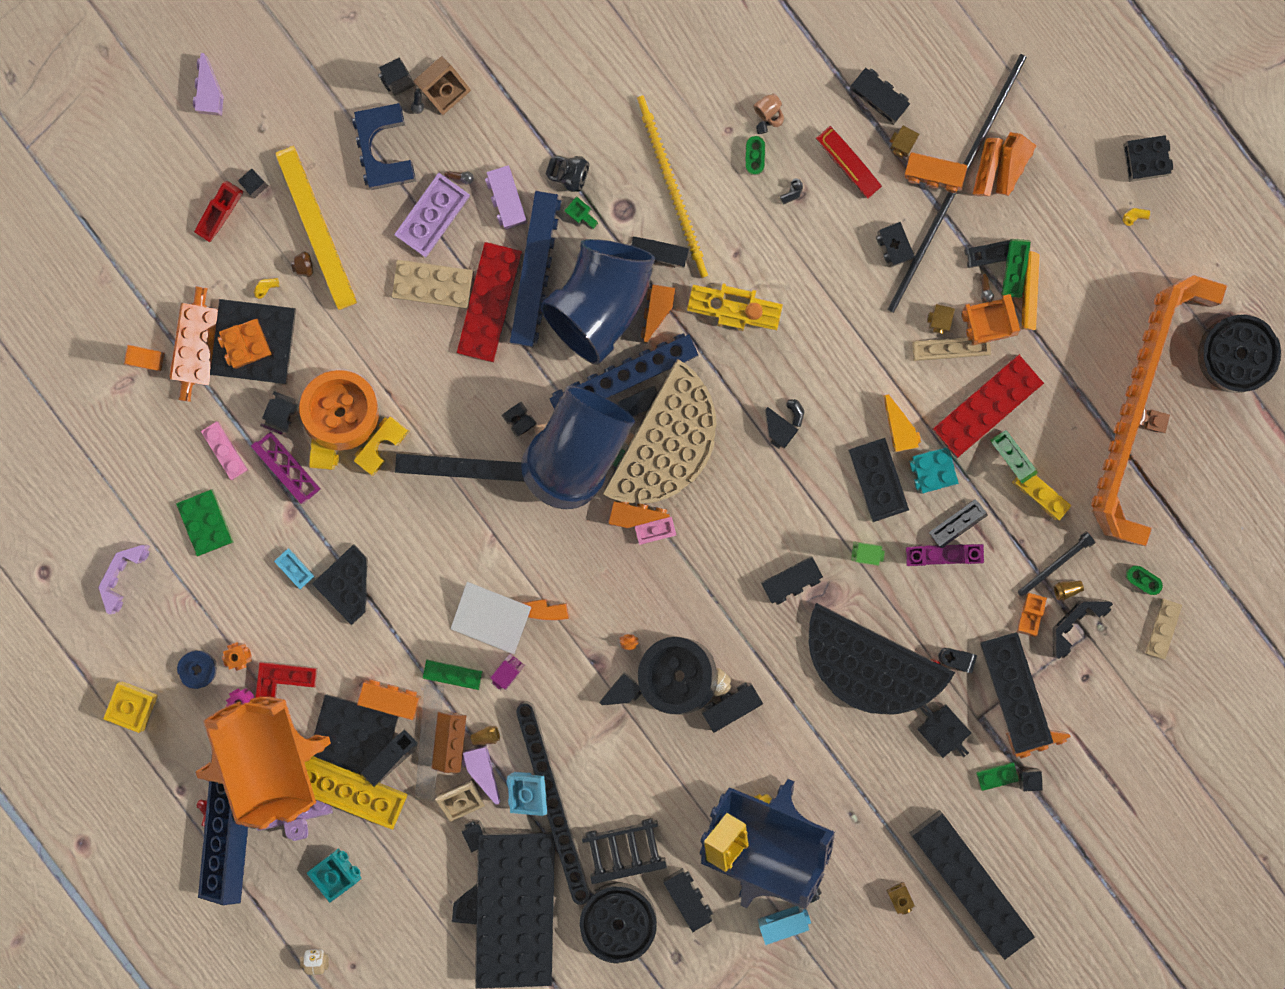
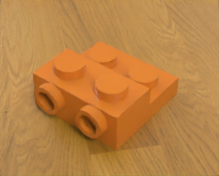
[218,319,272,369]

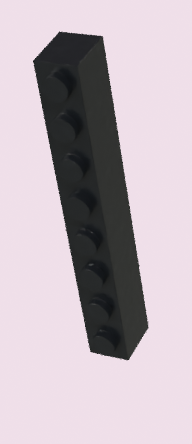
[395,454,525,482]

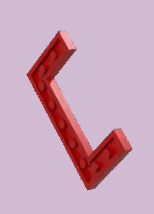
[256,662,318,698]

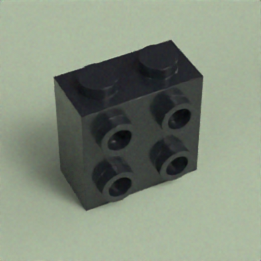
[1123,135,1173,182]

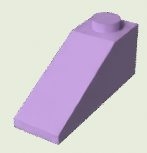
[462,745,501,805]

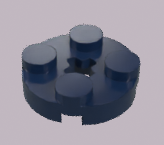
[177,650,217,689]

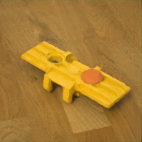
[687,283,783,331]

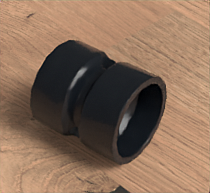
[501,401,537,438]

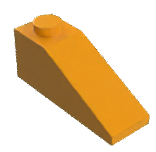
[883,394,921,452]

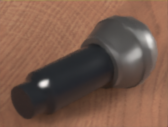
[411,88,424,114]

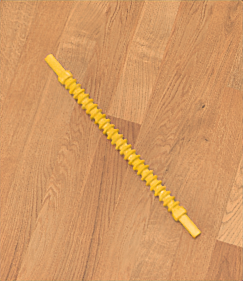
[637,95,708,278]

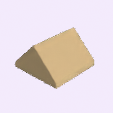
[435,779,485,822]

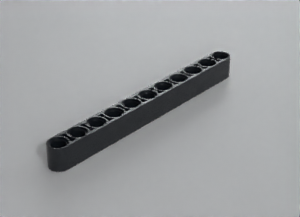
[516,701,590,905]

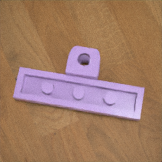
[257,799,333,841]

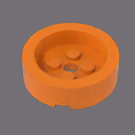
[299,370,379,450]

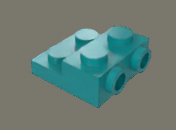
[909,447,959,494]
[307,848,362,903]

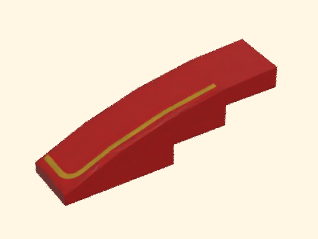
[815,126,882,199]

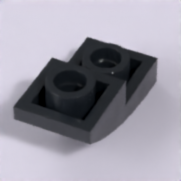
[618,385,658,416]

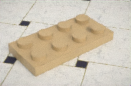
[392,260,474,309]

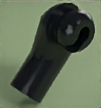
[780,178,803,205]

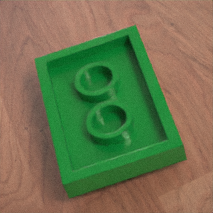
[176,489,234,557]

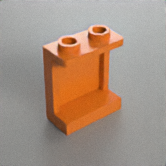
[961,294,1020,346]

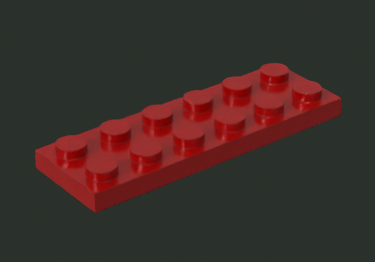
[456,242,522,363]
[932,354,1044,458]

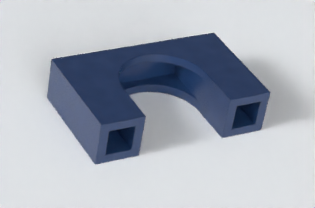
[352,103,416,190]

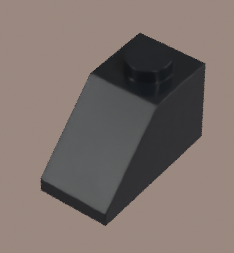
[765,407,798,449]
[599,672,642,705]

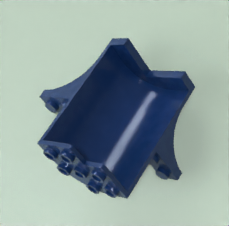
[700,779,835,910]

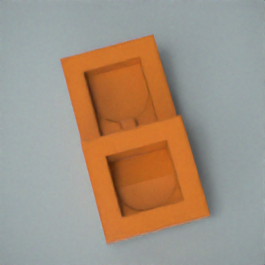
[1017,593,1047,637]

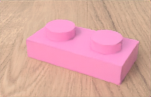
[635,517,676,545]

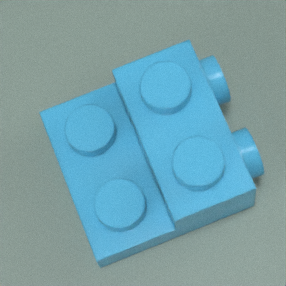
[507,772,547,816]

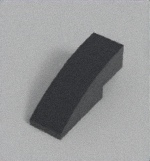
[631,236,689,268]

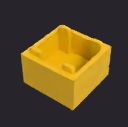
[103,681,158,733]
[704,813,749,872]

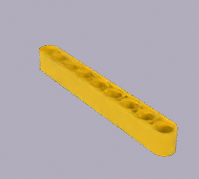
[275,145,357,310]

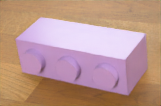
[485,165,527,229]

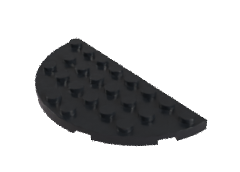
[808,603,956,715]

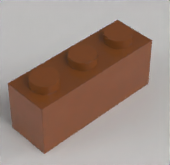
[431,712,467,773]

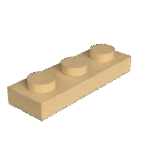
[1145,599,1182,660]

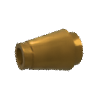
[1053,580,1084,601]
[470,725,500,746]

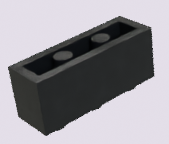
[378,57,415,96]
[849,67,910,125]
[761,556,823,605]
[702,682,763,733]
[663,868,714,933]

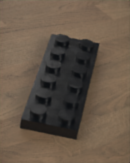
[980,632,1054,754]

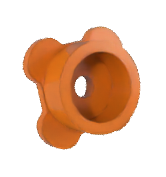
[620,634,639,650]

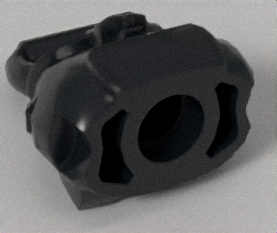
[545,156,590,192]

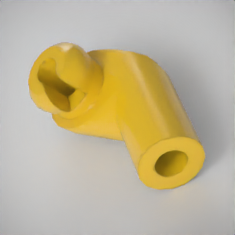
[1122,208,1150,226]
[254,278,279,299]

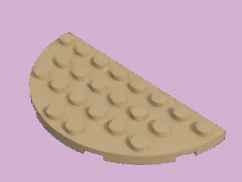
[602,359,717,504]

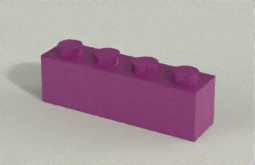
[490,653,525,690]

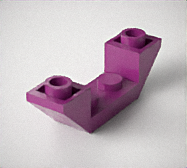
[906,544,984,566]

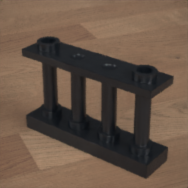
[582,818,667,884]

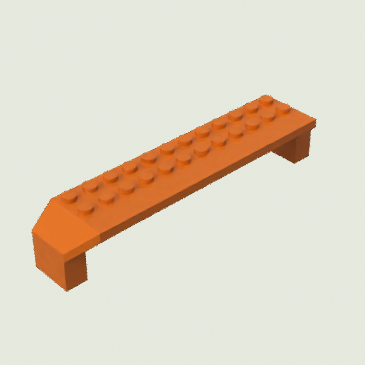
[1091,275,1227,546]

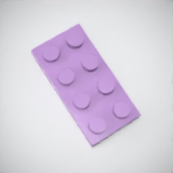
[394,173,470,258]

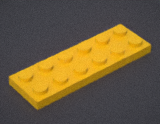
[304,756,408,830]

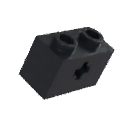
[876,221,915,268]

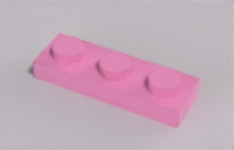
[201,421,248,480]

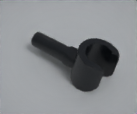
[756,117,778,134]

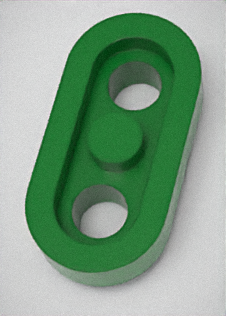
[745,136,765,175]
[1126,565,1163,595]

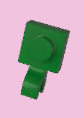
[564,196,598,229]

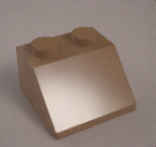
[413,56,471,115]

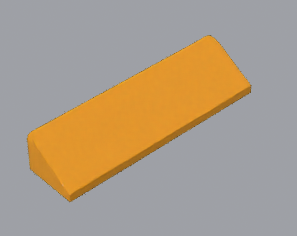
[1021,251,1039,330]

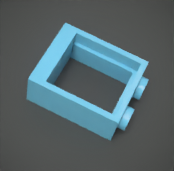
[758,906,811,945]

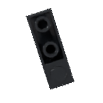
[361,729,418,787]

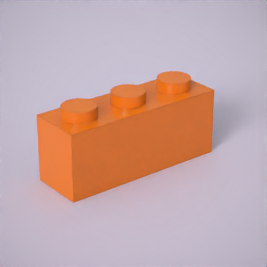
[905,152,967,193]
[357,679,421,720]

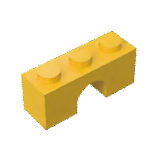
[354,416,410,476]
[1012,475,1072,520]

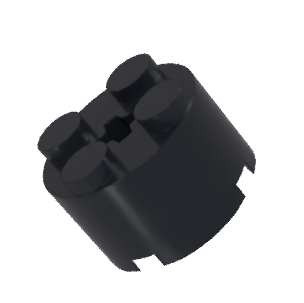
[260,391,299,435]

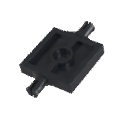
[917,704,972,758]

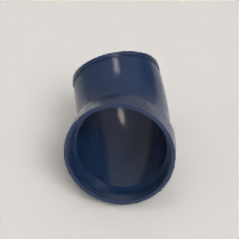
[540,239,655,365]
[521,386,635,509]

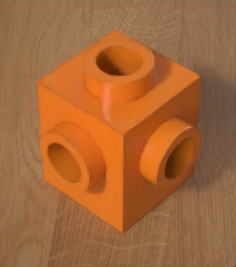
[222,642,252,671]

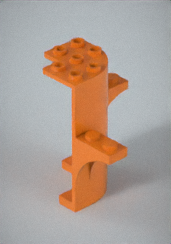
[196,697,331,830]

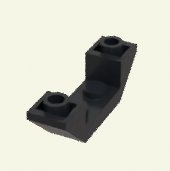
[1053,600,1113,659]

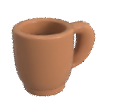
[753,93,784,127]

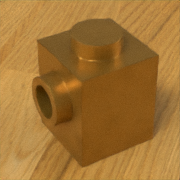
[889,125,920,158]
[927,304,955,335]
[886,882,915,915]

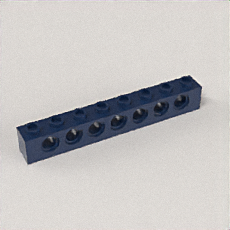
[549,333,699,410]

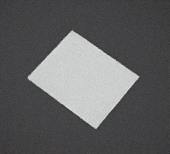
[451,582,531,654]

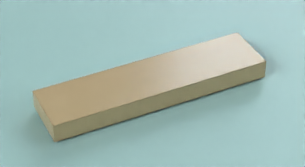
[912,338,991,361]

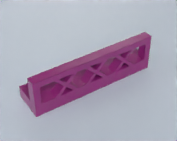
[251,431,321,504]

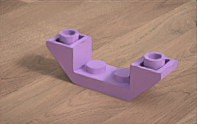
[99,544,150,615]

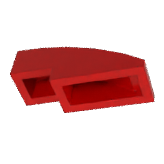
[194,181,244,242]

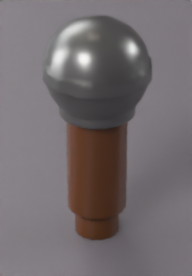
[444,171,474,185]
[980,274,994,303]

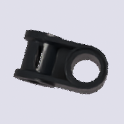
[938,648,977,674]

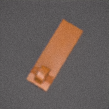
[973,138,1003,196]

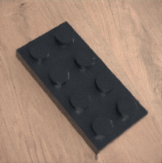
[848,438,909,522]

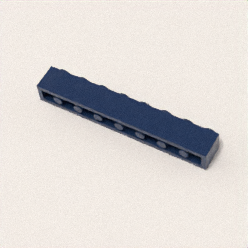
[510,191,562,348]

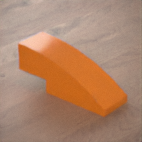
[124,345,165,371]
[523,599,569,620]

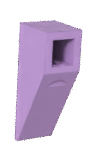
[193,53,224,116]

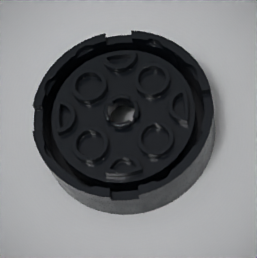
[1198,315,1281,393]
[638,637,718,715]
[580,882,657,964]

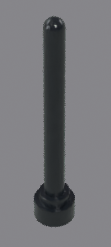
[1018,531,1096,596]

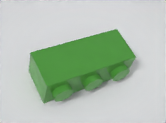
[851,541,885,566]

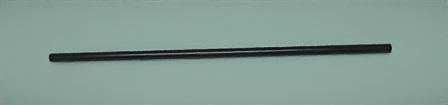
[887,54,1027,313]

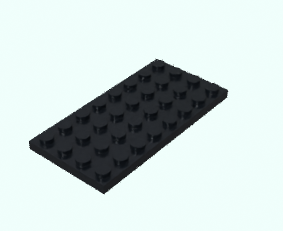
[475,832,555,989]

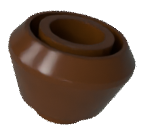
[291,251,313,277]

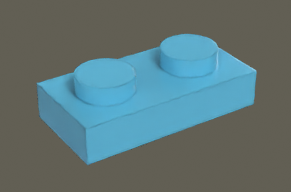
[274,548,315,589]

